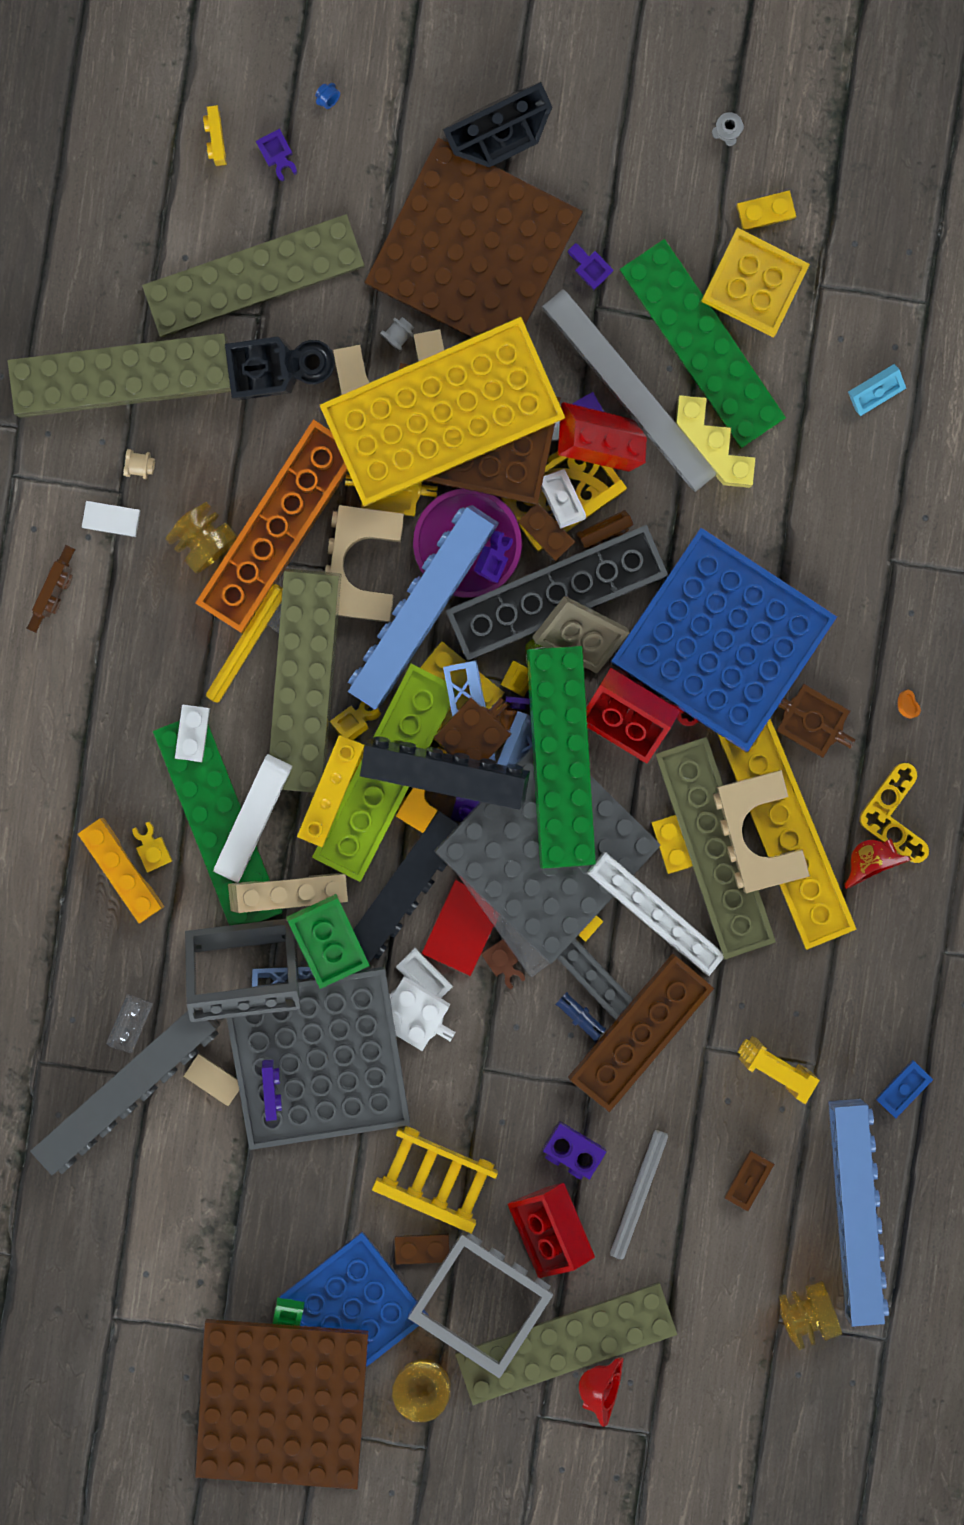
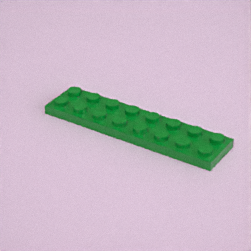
[619,239,786,449]
[527,646,596,869]
[153,720,283,926]

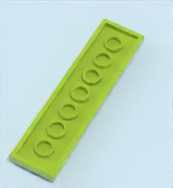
[312,663,458,882]

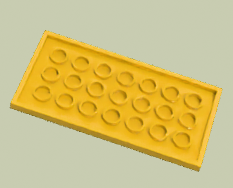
[320,317,565,507]

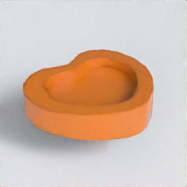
[897,690,921,719]

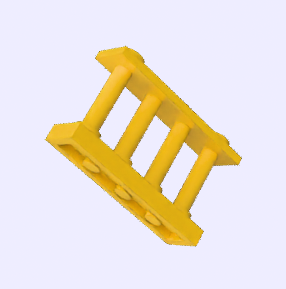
[297,735,364,847]
[372,1126,498,1234]

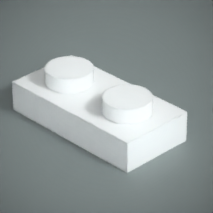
[541,469,586,529]
[175,705,210,762]

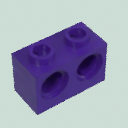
[543,1120,606,1180]

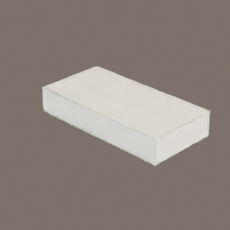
[82,501,140,537]
[396,948,453,998]

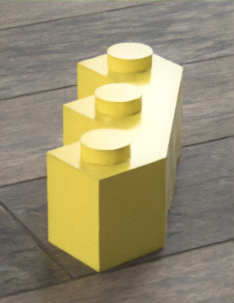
[675,395,755,488]

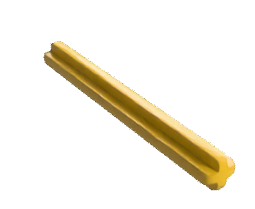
[206,584,283,703]

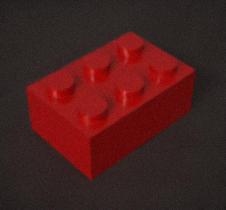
[586,668,680,764]

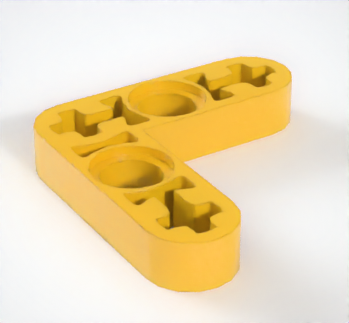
[859,763,929,863]

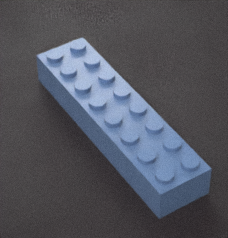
[348,505,499,709]
[828,1099,889,1327]

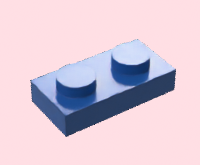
[875,1060,933,1118]

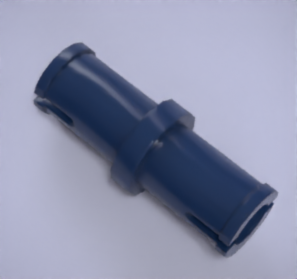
[555,992,606,1041]

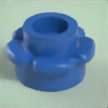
[315,83,340,109]

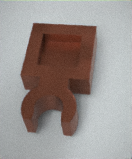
[481,939,525,989]

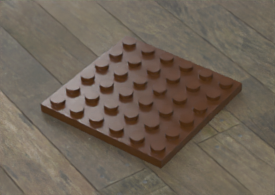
[365,138,583,338]
[195,1319,369,1489]

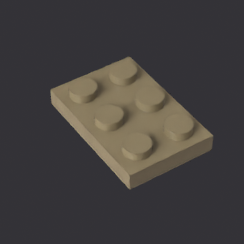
[533,596,629,673]

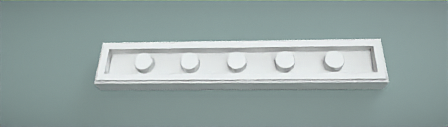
[587,852,724,976]

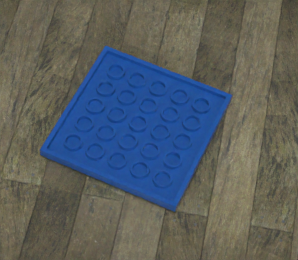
[611,528,837,752]

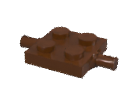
[26,545,76,633]
[776,684,856,758]
[434,697,512,760]

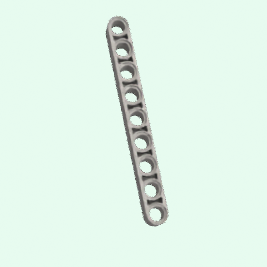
[542,289,716,492]

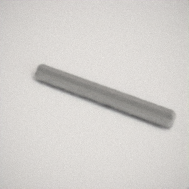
[610,1130,668,1259]

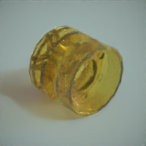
[165,502,238,574]
[778,1280,842,1351]
[392,1359,451,1422]

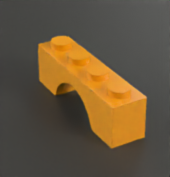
[78,818,165,924]

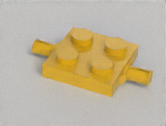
[345,474,438,517]

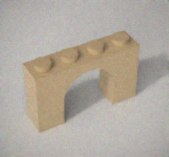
[333,330,444,395]
[325,505,404,623]
[713,770,810,893]
[228,873,348,913]

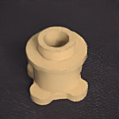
[124,449,155,479]

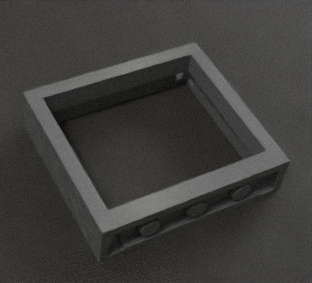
[185,919,300,1022]

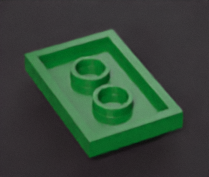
[286,894,370,989]

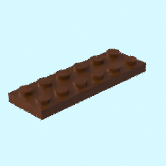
[568,953,714,1112]

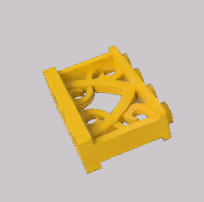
[500,451,627,553]
[738,1036,820,1104]

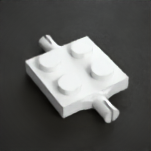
[389,977,456,1051]

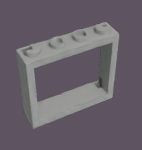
[408,1233,553,1378]

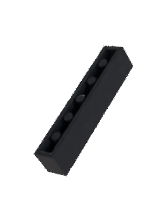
[360,736,530,810]
[353,811,459,962]

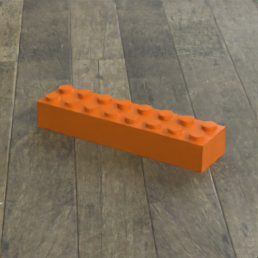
[195,419,348,634]

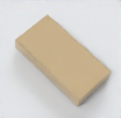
[183,1053,239,1106]

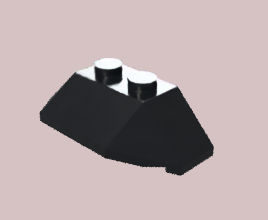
[442,82,553,167]

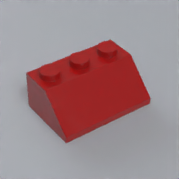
[558,402,647,472]
[507,1182,595,1278]

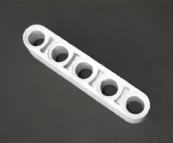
[213,754,292,883]

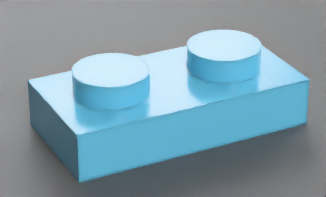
[848,364,906,416]

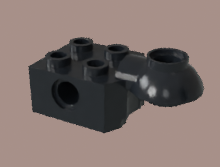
[225,336,335,401]

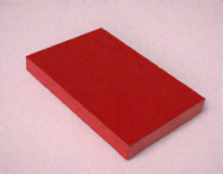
[421,880,499,976]

